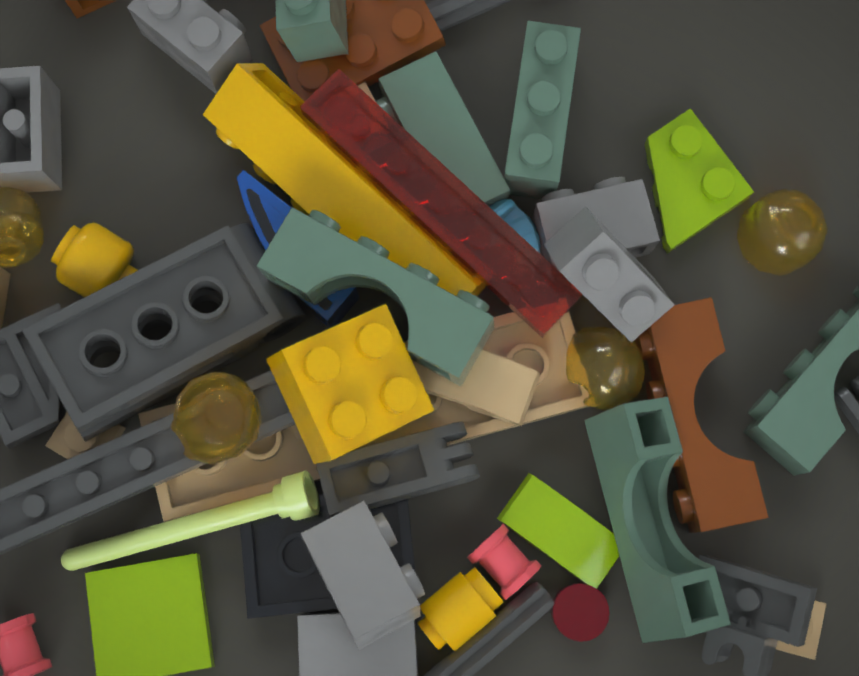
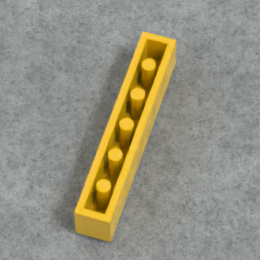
[202,63,494,296]

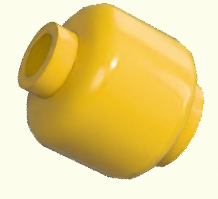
[51,222,138,298]

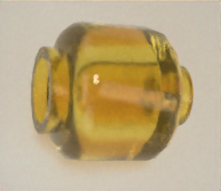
[0,187,44,268]

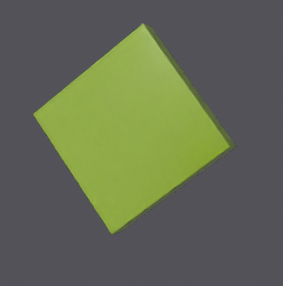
[85,553,215,676]

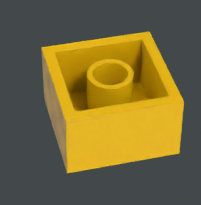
[266,304,434,464]

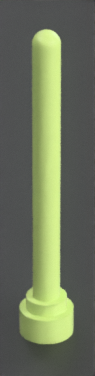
[61,470,320,571]

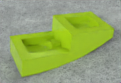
[497,473,619,589]

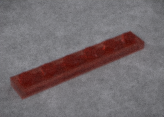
[300,69,583,338]

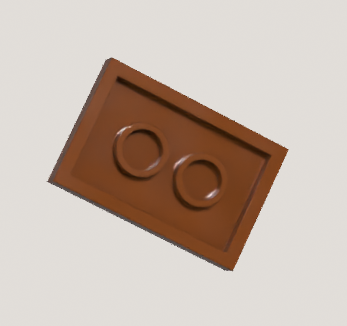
[259,0,446,113]

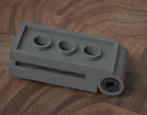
[21,223,306,442]

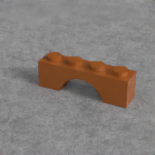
[634,297,769,533]

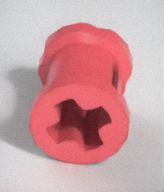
[467,524,542,600]
[0,613,53,676]

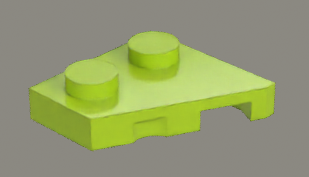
[644,108,754,254]

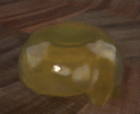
[737,189,828,275]
[566,327,645,412]
[171,372,262,464]

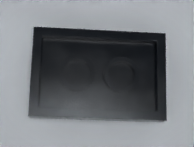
[240,495,418,619]

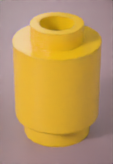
[417,567,504,651]

